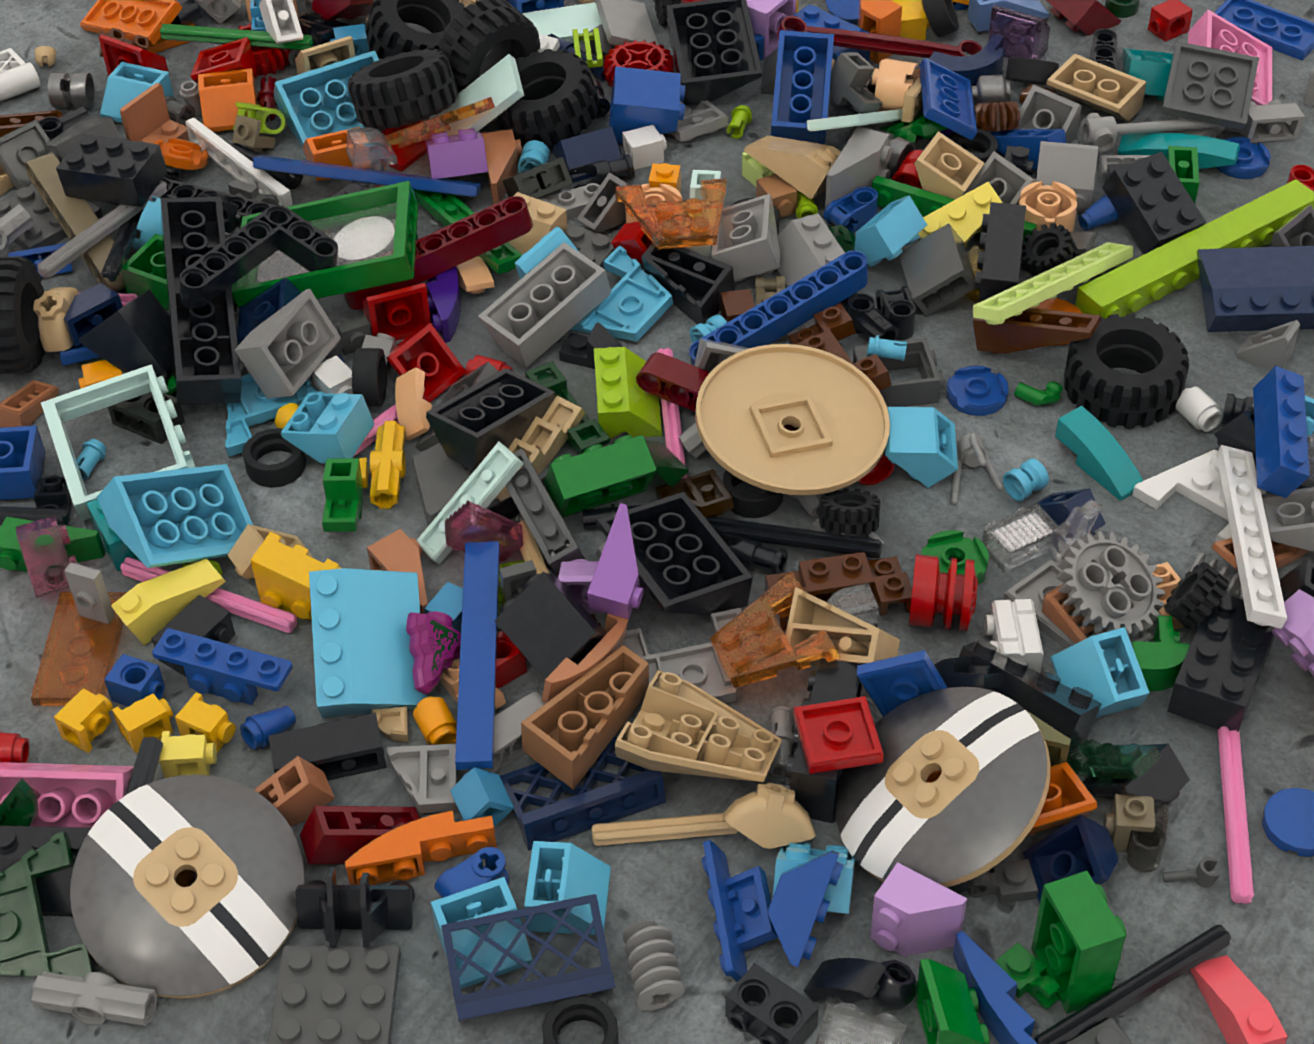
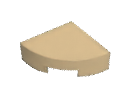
[371,706,409,742]

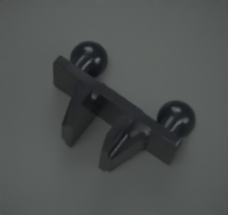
[295,867,415,948]

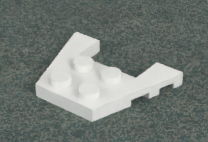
[1132,449,1267,542]

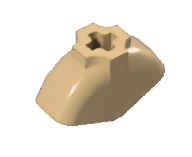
[33,287,79,352]
[723,783,816,849]

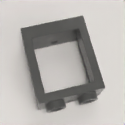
[853,338,944,407]

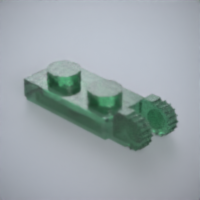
[1067,739,1161,779]

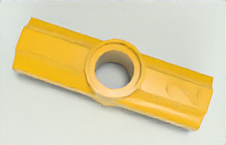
[369,421,406,509]

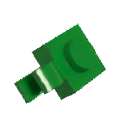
[995,943,1060,1010]

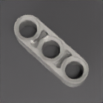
[482,691,546,773]

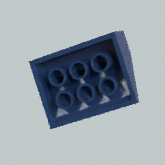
[1197,246,1314,332]

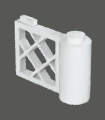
[0,48,41,102]

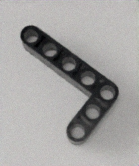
[180,205,338,309]

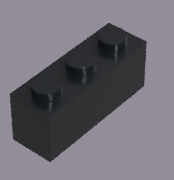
[269,713,387,781]

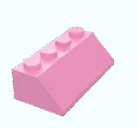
[0,762,134,828]

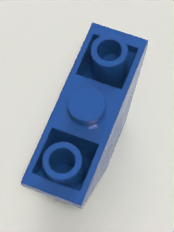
[767,850,844,967]

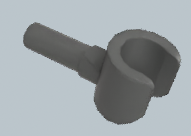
[1163,857,1220,888]

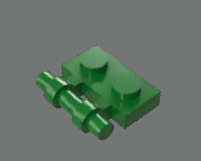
[880,112,947,143]

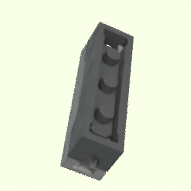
[506,448,586,579]

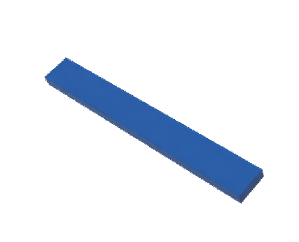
[253,155,481,197]
[455,541,500,770]

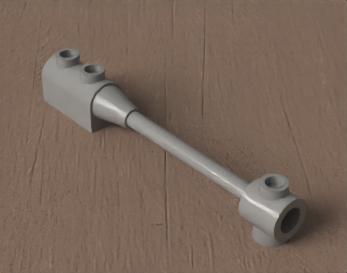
[1080,99,1305,152]

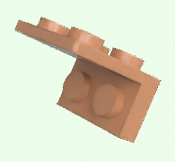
[120,83,189,144]

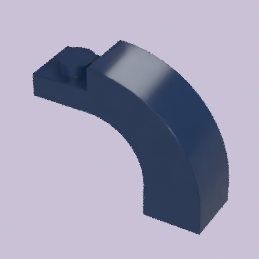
[929,34,1006,86]

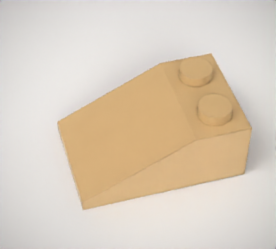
[744,135,841,200]

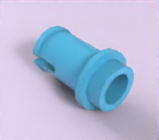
[867,335,907,361]
[76,439,106,480]

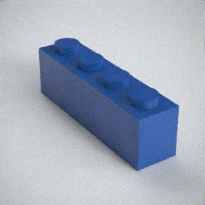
[1253,366,1310,498]

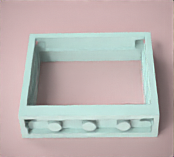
[41,365,195,521]

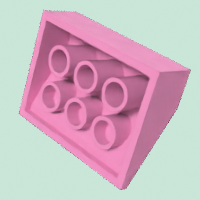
[1188,10,1272,105]

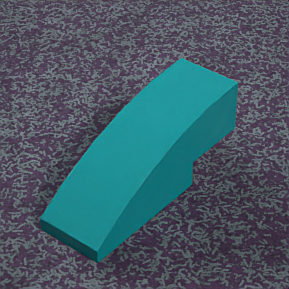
[1055,405,1144,501]

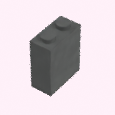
[899,223,975,316]

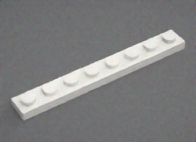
[1216,445,1287,629]

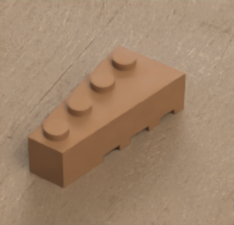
[521,645,649,790]

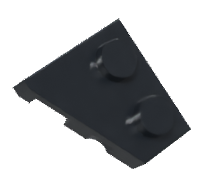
[297,12,349,45]

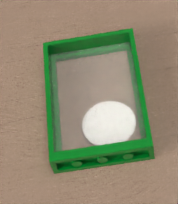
[231,181,418,309]

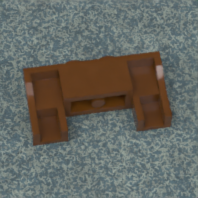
[788,303,892,391]
[765,552,912,631]

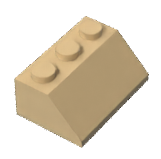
[1046,54,1146,122]

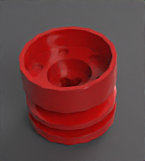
[909,554,978,632]

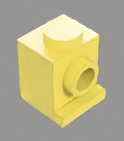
[159,731,217,778]

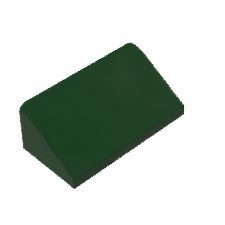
[645,440,689,487]

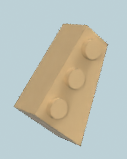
[781,587,900,666]

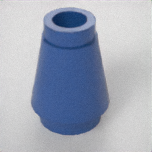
[1078,195,1119,231]
[240,705,296,750]

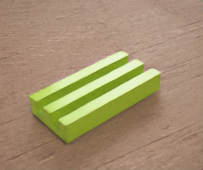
[572,28,603,68]

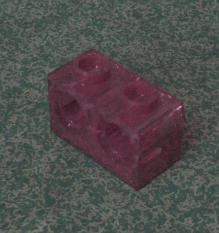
[16,516,78,598]

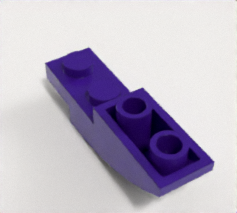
[426,266,461,343]

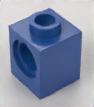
[104,654,165,707]

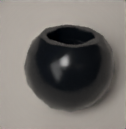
[872,960,917,1011]

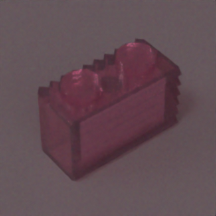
[445,500,524,565]

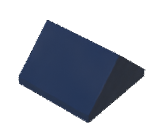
[552,126,622,183]

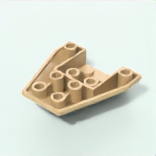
[615,670,782,782]

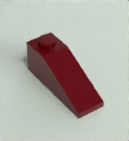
[299,806,420,864]

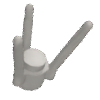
[951,433,1003,505]

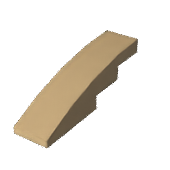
[495,396,585,502]

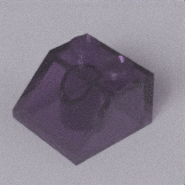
[988,5,1051,60]

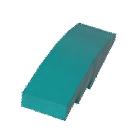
[1117,133,1240,169]

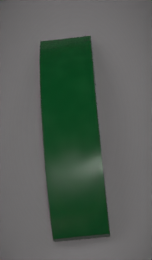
[525,361,610,454]

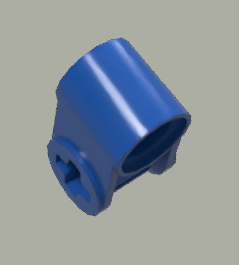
[823,187,878,233]
[434,847,509,898]

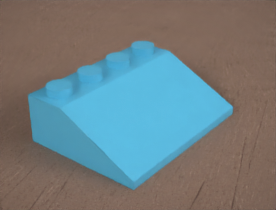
[274,50,380,147]
[97,464,253,568]
[309,568,427,718]

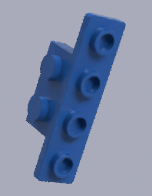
[152,628,293,705]
[702,839,778,982]

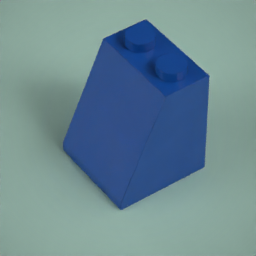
[609,66,685,144]

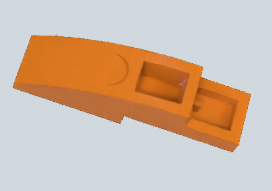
[345,810,497,885]

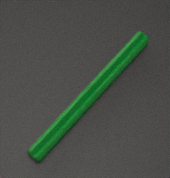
[160,24,313,50]

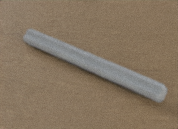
[37,180,167,279]

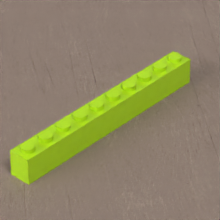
[1075,179,1314,319]

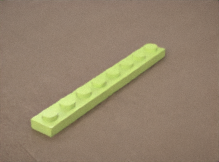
[973,242,1133,325]

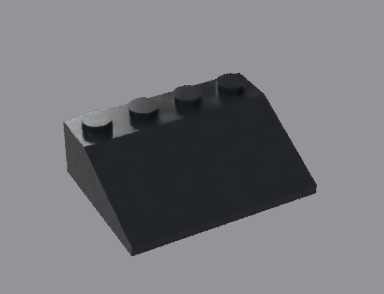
[667,0,763,105]
[597,492,753,615]

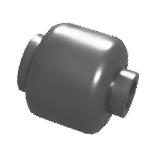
[971,74,1011,104]

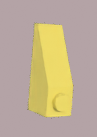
[110,558,226,646]

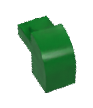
[322,458,363,532]
[1132,615,1190,691]

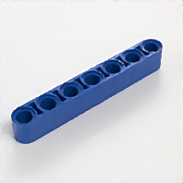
[689,250,868,366]

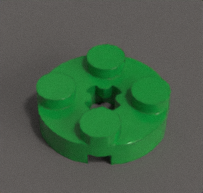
[921,530,989,584]

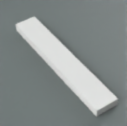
[185,117,293,207]

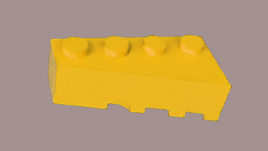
[250,532,342,620]

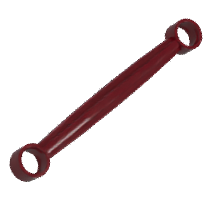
[777,16,983,58]

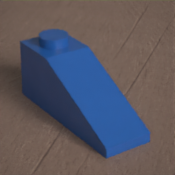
[991,129,1066,170]

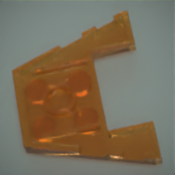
[383,97,495,148]
[615,178,727,249]
[710,572,840,688]

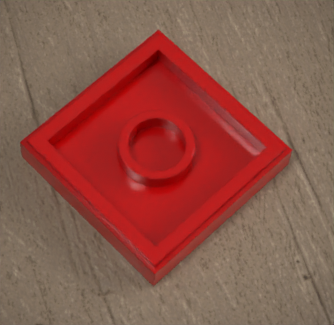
[793,696,884,774]

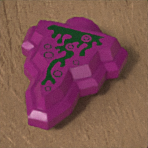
[406,611,461,695]

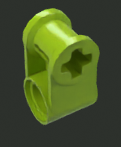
[233,102,287,134]

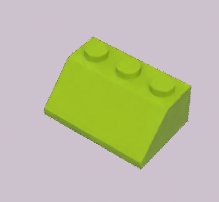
[594,347,662,439]

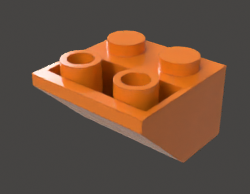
[858,0,902,64]
[198,68,258,132]
[302,127,371,181]

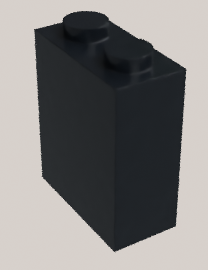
[495,572,607,679]

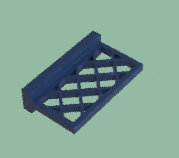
[500,735,666,851]
[441,894,616,1021]

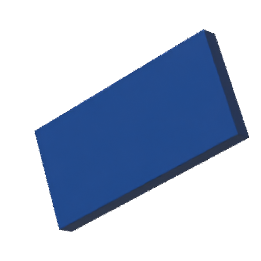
[1214,0,1314,61]
[919,58,977,140]

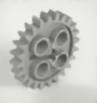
[1056,531,1165,638]

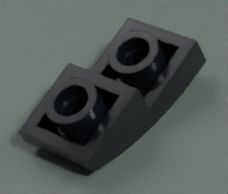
[34,475,72,516]
[803,958,886,1005]

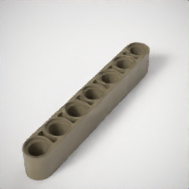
[25,153,127,292]

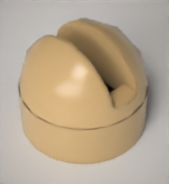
[35,46,56,68]

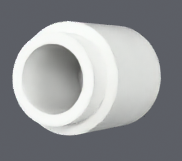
[1176,387,1223,432]

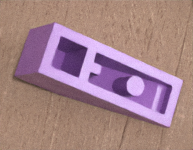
[587,503,644,619]

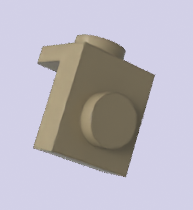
[232,115,276,153]
[1104,794,1155,852]

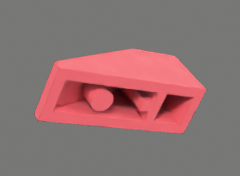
[1190,955,1288,1044]

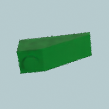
[0,517,105,572]

